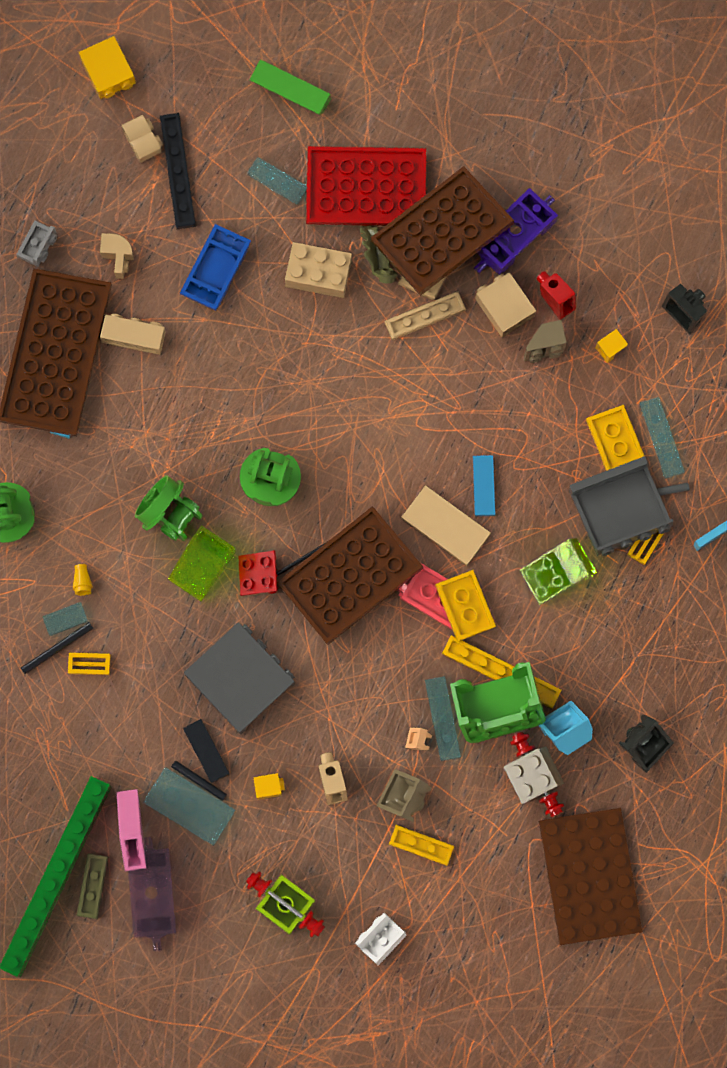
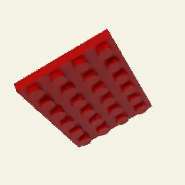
[306,146,426,226]

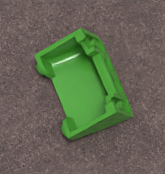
[450,662,546,743]

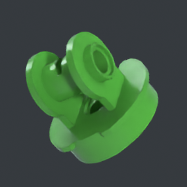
[240,448,301,506]
[135,475,203,541]
[0,482,35,543]

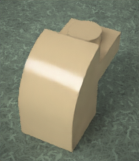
[100,233,134,279]

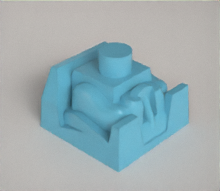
[539,701,593,755]

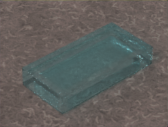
[42,602,88,636]

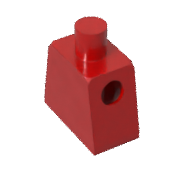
[536,271,576,320]

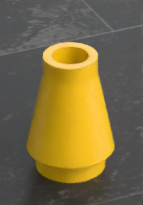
[73,564,93,596]

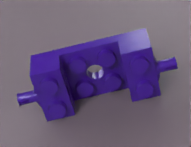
[474,188,558,275]

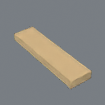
[385,291,466,341]

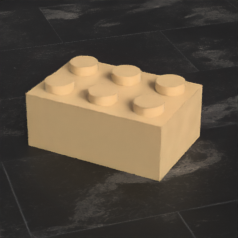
[285,242,352,298]

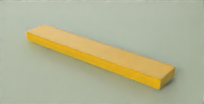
[442,635,562,709]

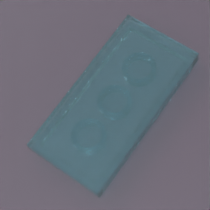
[143,767,236,846]

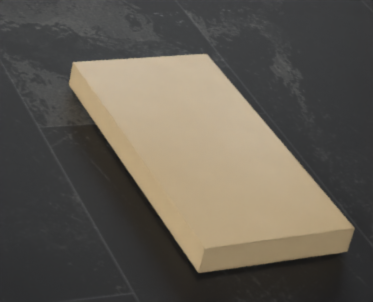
[401,485,491,566]

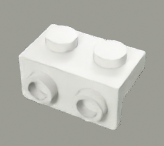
[356,913,407,965]

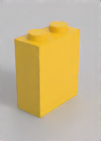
[79,36,136,99]

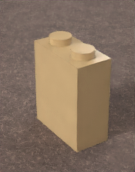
[475,272,536,337]

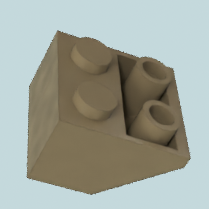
[524,320,567,363]

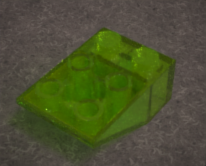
[168,525,236,602]
[520,538,597,605]

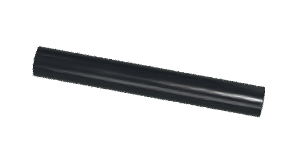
[171,760,227,801]

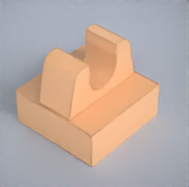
[405,728,432,750]

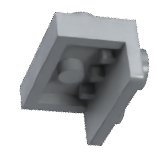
[16,221,57,267]

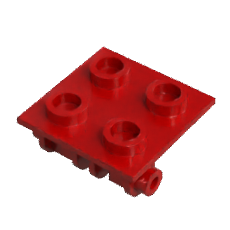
[238,550,278,596]

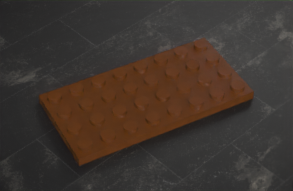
[0,268,112,437]

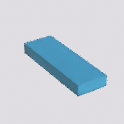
[473,455,495,517]

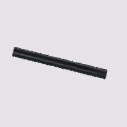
[21,622,93,674]

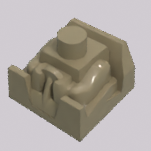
[377,769,432,822]

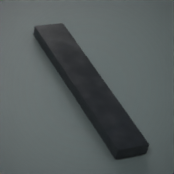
[160,113,196,230]

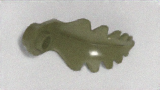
[360,225,397,283]

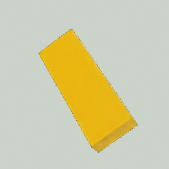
[389,825,454,866]

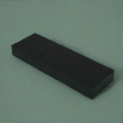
[183,719,229,784]

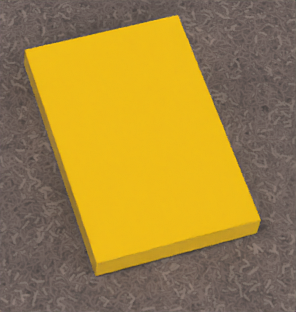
[586,405,644,471]
[435,570,496,642]

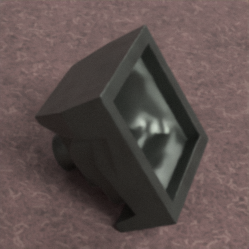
[662,283,708,334]
[619,715,674,773]

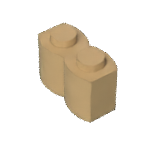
[121,115,163,163]

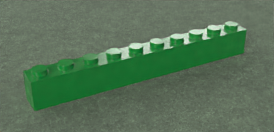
[0,776,112,978]

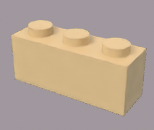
[100,314,166,355]

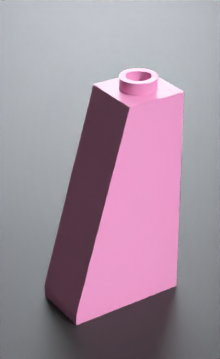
[117,789,146,871]

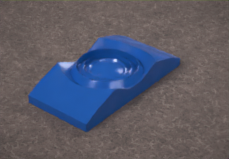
[180,224,251,311]

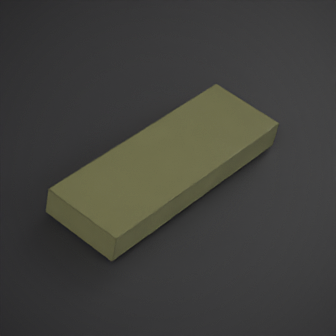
[76,853,109,919]

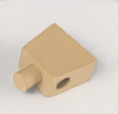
[319,753,348,805]

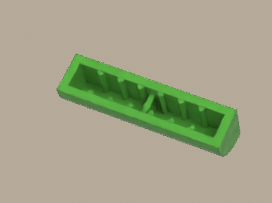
[250,59,331,115]

